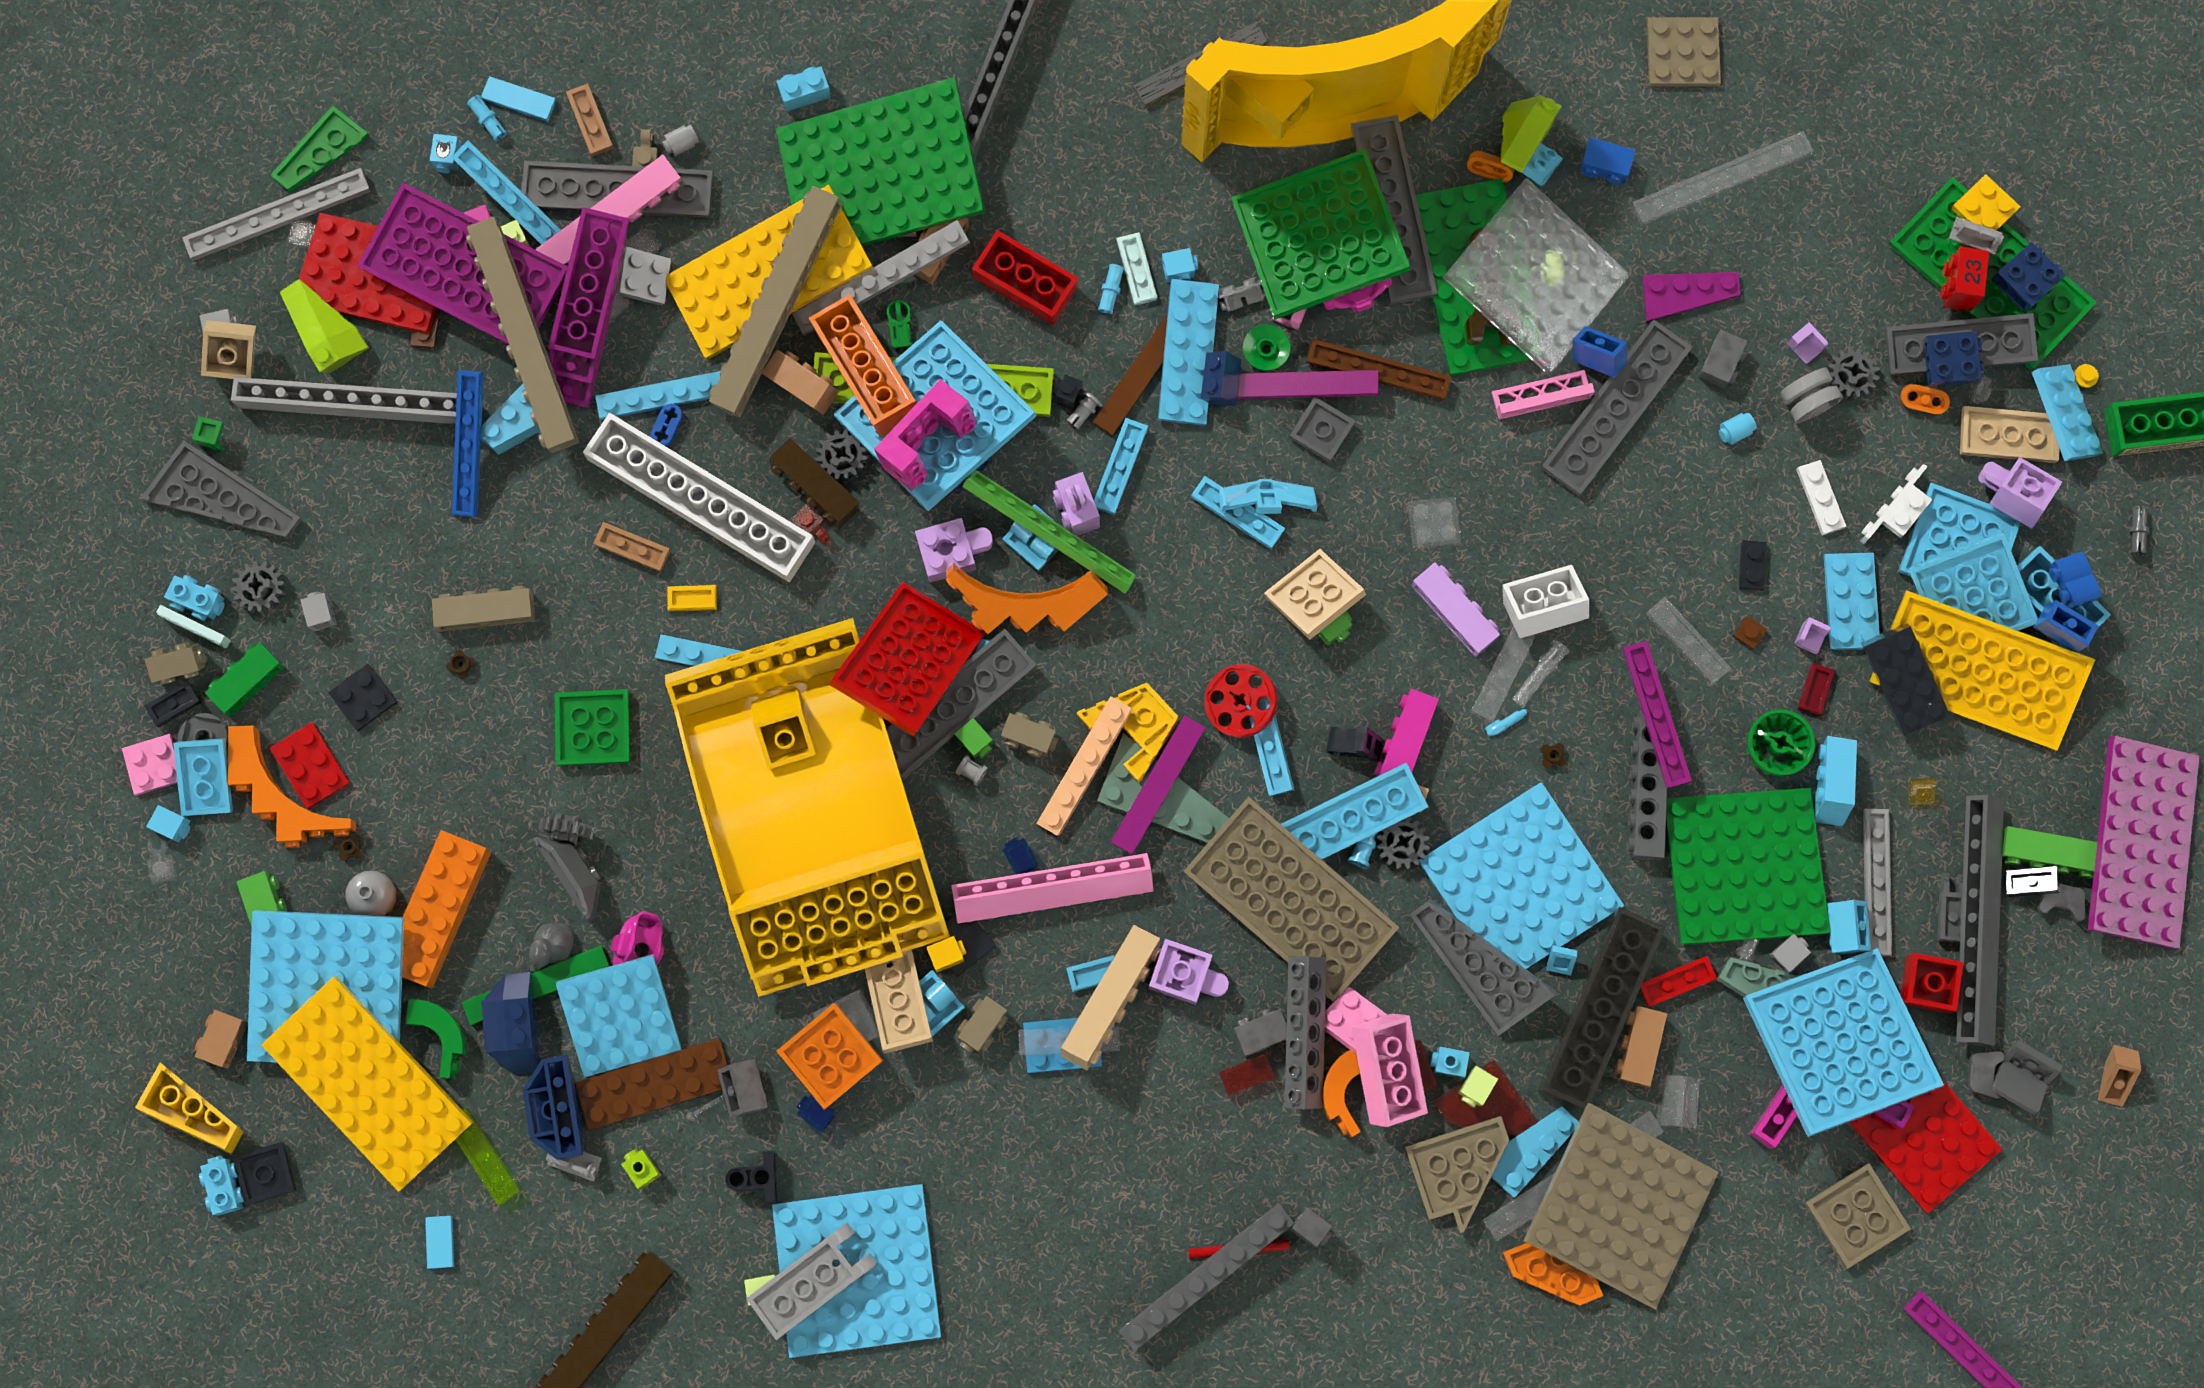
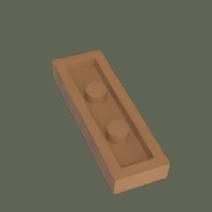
[566,84,614,157]
[593,522,671,572]

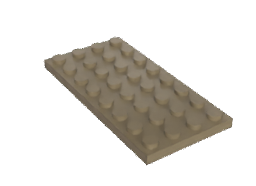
[1184,796,1399,1002]

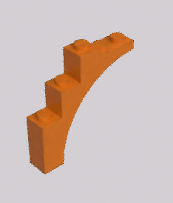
[946,563,1108,634]
[228,726,356,848]

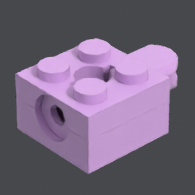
[1978,457,2062,528]
[1053,472,1100,536]
[915,518,993,583]
[1149,939,1228,1005]

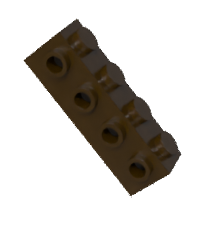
[770,438,859,529]

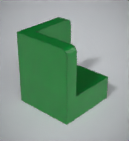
[192,416,225,452]

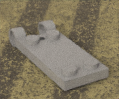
[746,1223,878,1341]

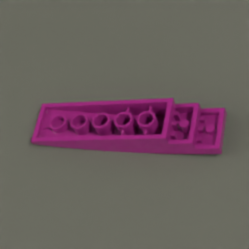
[548,207,630,408]

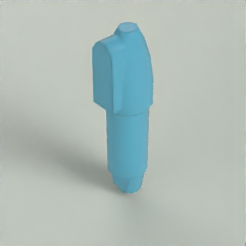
[1485,709,1527,737]

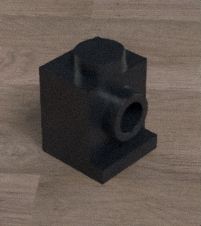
[1052,374,1083,410]

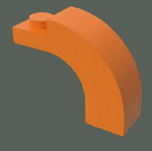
[1323,1050,1360,1138]

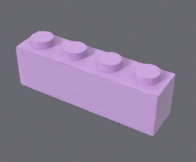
[1411,562,1500,657]

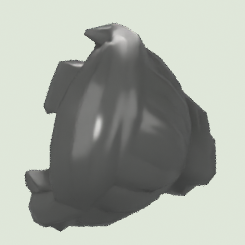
[529,922,574,973]

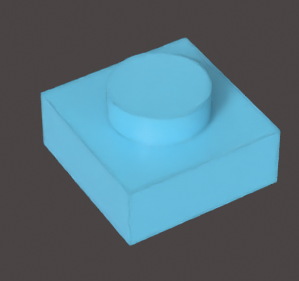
[1547,945,1577,976]

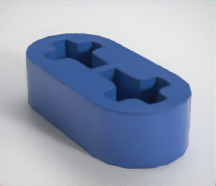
[650,404,683,447]

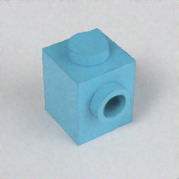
[1162,248,1198,283]
[1430,1047,1470,1079]

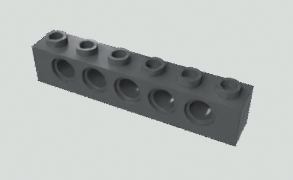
[1627,710,1667,861]
[1285,956,1326,1109]

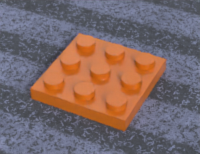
[777,1002,883,1109]

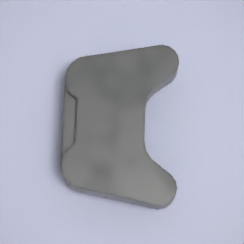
[2037,884,2085,922]
[1968,1052,2005,1099]

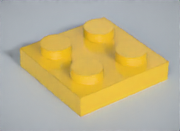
[1951,174,2021,231]

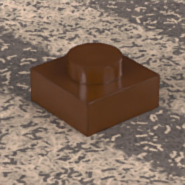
[1732,616,1768,650]

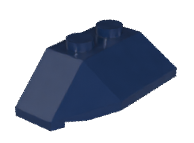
[481,972,540,1074]
[523,1055,583,1160]

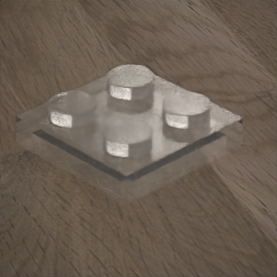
[1407,497,1461,550]

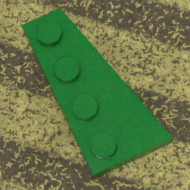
[271,105,370,192]

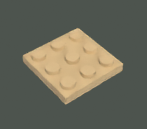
[1264,549,1366,640]

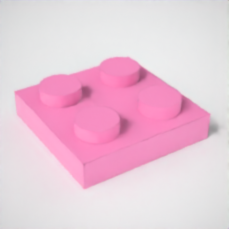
[122,734,178,796]
[1325,987,1387,1054]

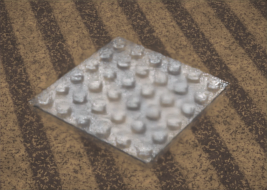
[1443,178,1630,375]

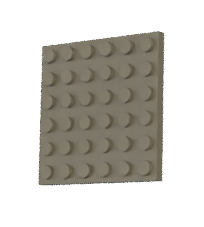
[1523,1103,1719,1310]

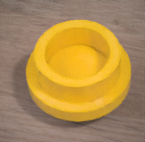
[2074,364,2099,388]

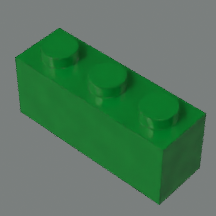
[205,642,285,717]

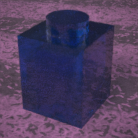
[1002,837,1039,875]
[797,1094,837,1133]

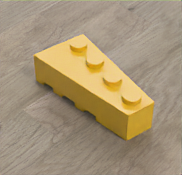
[135,1063,244,1154]

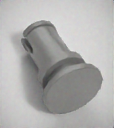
[1067,391,1102,430]

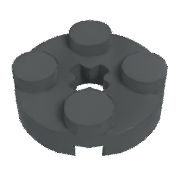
[178,713,228,750]

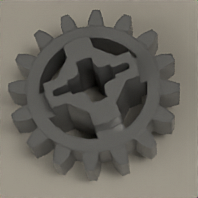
[1826,347,1880,400]
[816,429,868,482]
[231,561,287,614]
[538,814,594,845]
[1376,817,1430,870]

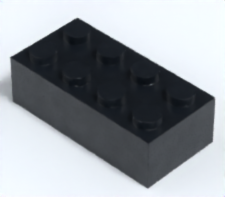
[1861,623,1950,735]

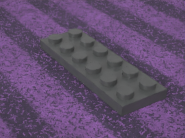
[1885,313,2038,376]

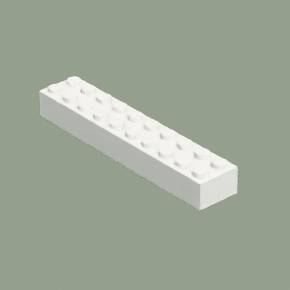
[583,413,815,583]

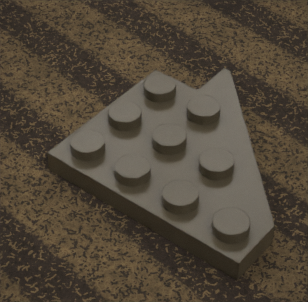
[1405,1116,1509,1233]

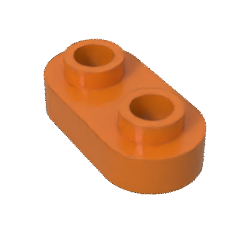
[1467,151,1515,182]
[1900,384,1950,414]

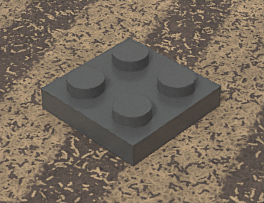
[1289,397,1356,463]

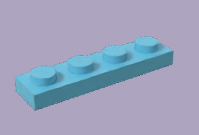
[1094,418,1148,516]
[1191,476,1285,550]
[1245,697,1294,797]

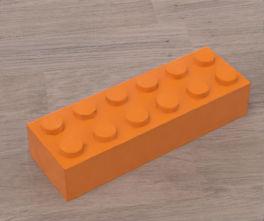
[809,294,917,438]
[402,830,492,989]

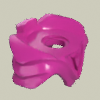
[1323,278,1392,312]
[610,911,664,966]

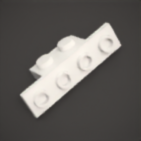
[1860,464,1932,544]

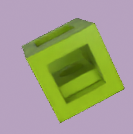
[621,1149,661,1190]

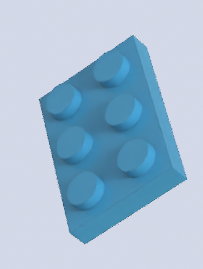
[1023,1018,1102,1073]

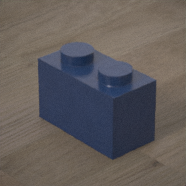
[1201,351,1241,407]

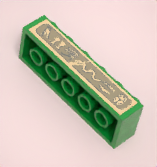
[2103,392,2204,457]

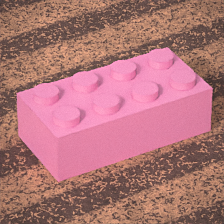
[1351,1013,1428,1127]

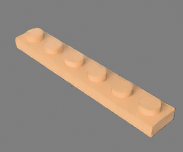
[1037,697,1133,836]

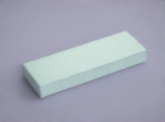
[1116,233,1158,306]
[157,605,231,648]

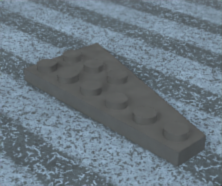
[140,440,302,539]
[1409,899,1558,1036]

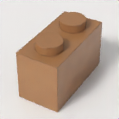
[194,1010,248,1069]

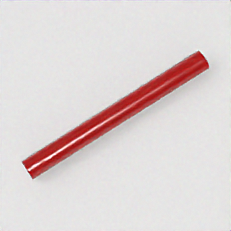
[1188,1239,1290,1259]

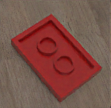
[270,722,350,810]

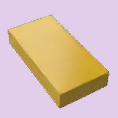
[667,585,717,612]

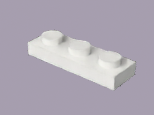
[1796,460,1846,536]

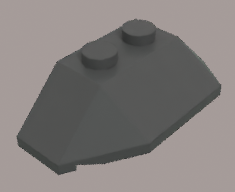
[532,837,601,923]

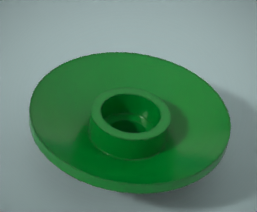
[1243,324,1290,371]

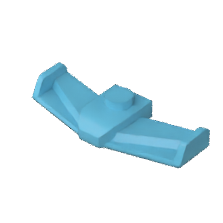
[1219,479,1318,514]

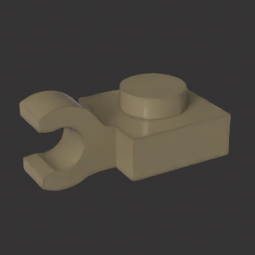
[632,129,658,167]

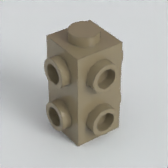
[144,642,206,685]
[1001,712,1058,758]
[957,996,1008,1054]

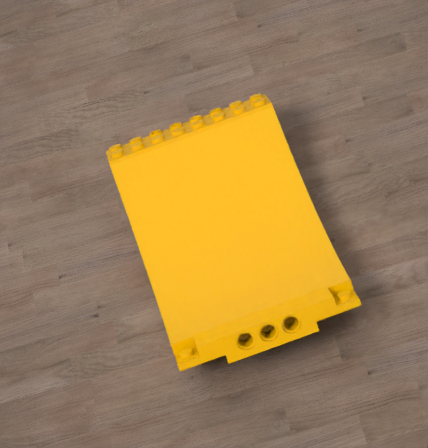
[1181,0,1512,162]
[665,618,950,997]

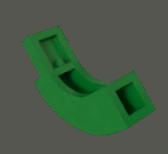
[406,999,467,1080]

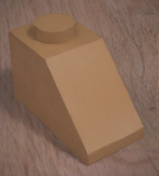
[2098,1045,2141,1107]

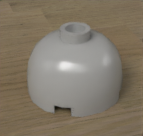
[345,871,397,916]

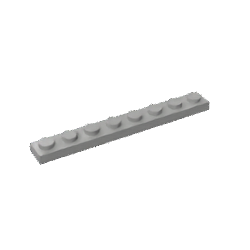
[182,168,371,261]
[793,220,970,336]

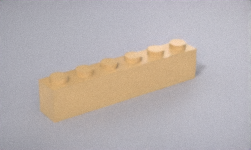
[1061,925,1162,1070]

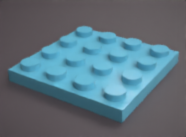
[1898,483,2021,577]
[1908,532,2038,631]
[556,954,681,1078]

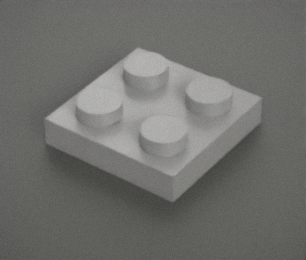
[616,247,671,306]

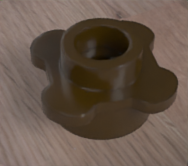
[446,650,476,679]
[1540,743,1566,769]
[336,834,363,861]

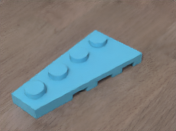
[1491,1106,1579,1198]

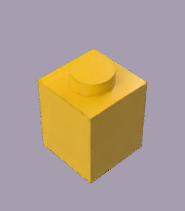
[926,936,967,973]

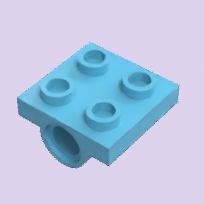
[1522,143,1563,187]
[1002,504,1059,572]
[919,970,965,1037]

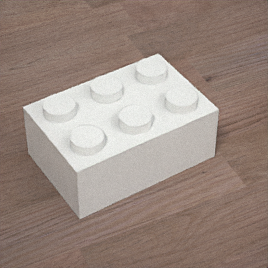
[1502,565,1589,638]

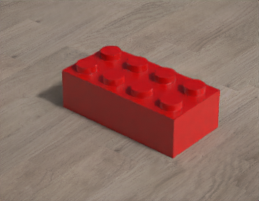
[972,230,1079,326]

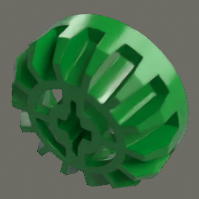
[1745,710,1815,778]

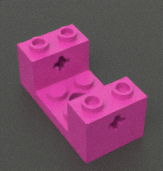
[874,379,977,491]

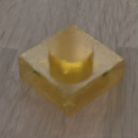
[1907,778,1937,805]

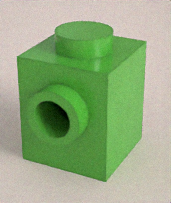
[1318,611,1352,646]

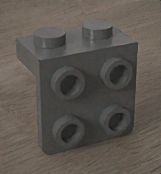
[1992,1040,2063,1114]

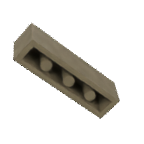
[432,586,535,632]

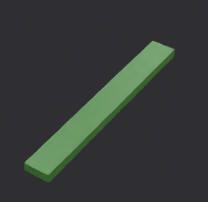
[962,470,1136,594]

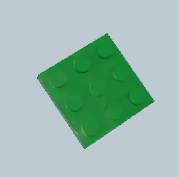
[555,689,631,767]

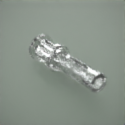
[1511,639,1570,708]

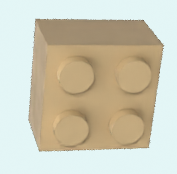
[201,320,256,379]

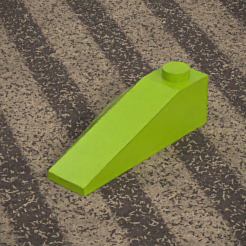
[1501,95,1562,173]
[280,279,369,373]

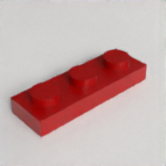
[1638,956,1717,1008]

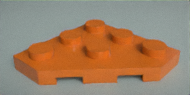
[1502,1243,1603,1305]

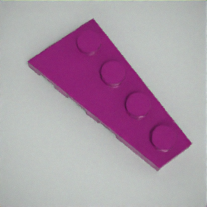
[1642,272,1740,323]

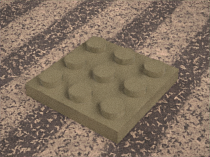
[1647,17,1721,86]
[1804,1163,1911,1269]

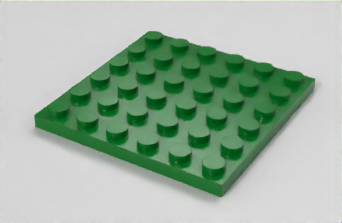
[1231,149,1411,320]
[1666,788,1830,946]

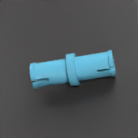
[467,95,507,141]
[1098,264,1124,314]

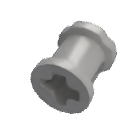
[956,755,988,786]

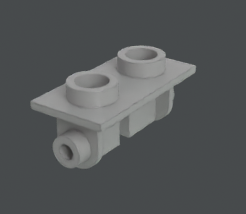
[1949,217,2004,255]
[1218,277,1266,312]
[546,1151,602,1182]

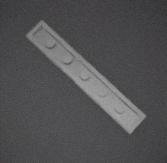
[1863,809,1892,957]

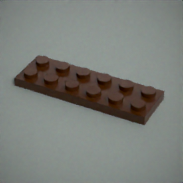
[575,1038,728,1131]

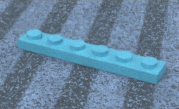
[451,140,561,244]
[596,371,721,420]
[655,635,793,679]

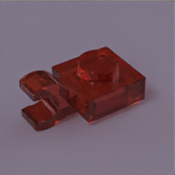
[790,504,831,545]

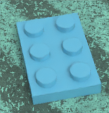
[173,738,233,816]

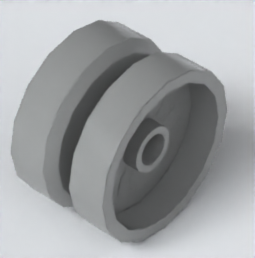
[1780,367,1844,424]

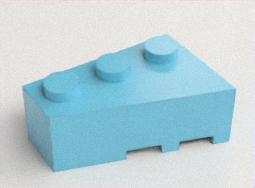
[481,384,541,455]
[1814,736,1857,826]

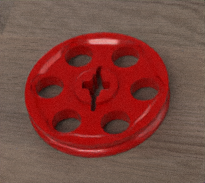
[1204,664,1278,738]

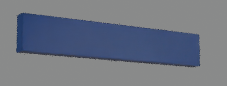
[452,370,484,517]

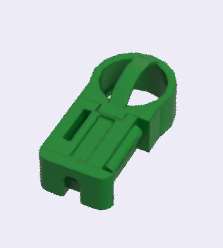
[887,300,913,350]

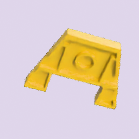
[1077,683,1179,783]

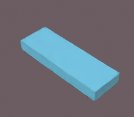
[481,76,556,122]

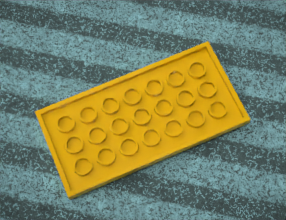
[666,185,873,360]
[1870,590,2095,750]
[261,976,473,1192]

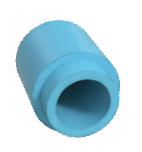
[1718,413,1757,445]

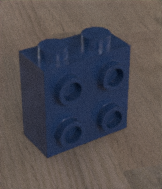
[1991,241,2066,313]
[1923,331,1984,388]

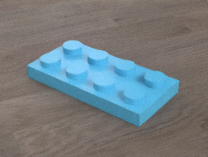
[2032,364,2103,461]
[1824,553,1880,650]

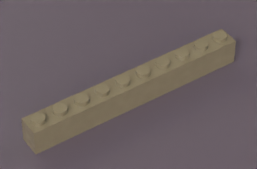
[709,186,843,418]
[466,216,580,453]

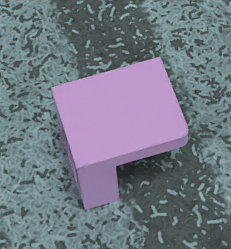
[1787,322,1828,364]
[1794,617,1831,654]

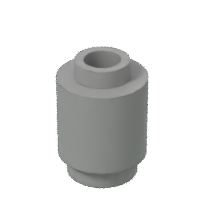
[662,125,699,157]

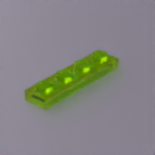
[455,1108,521,1206]

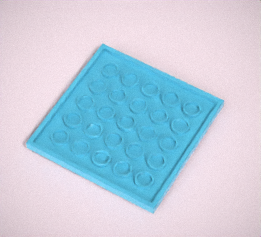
[833,321,1036,511]
[1418,782,1624,969]
[247,910,404,1062]
[1743,948,1944,1137]
[772,1184,941,1358]

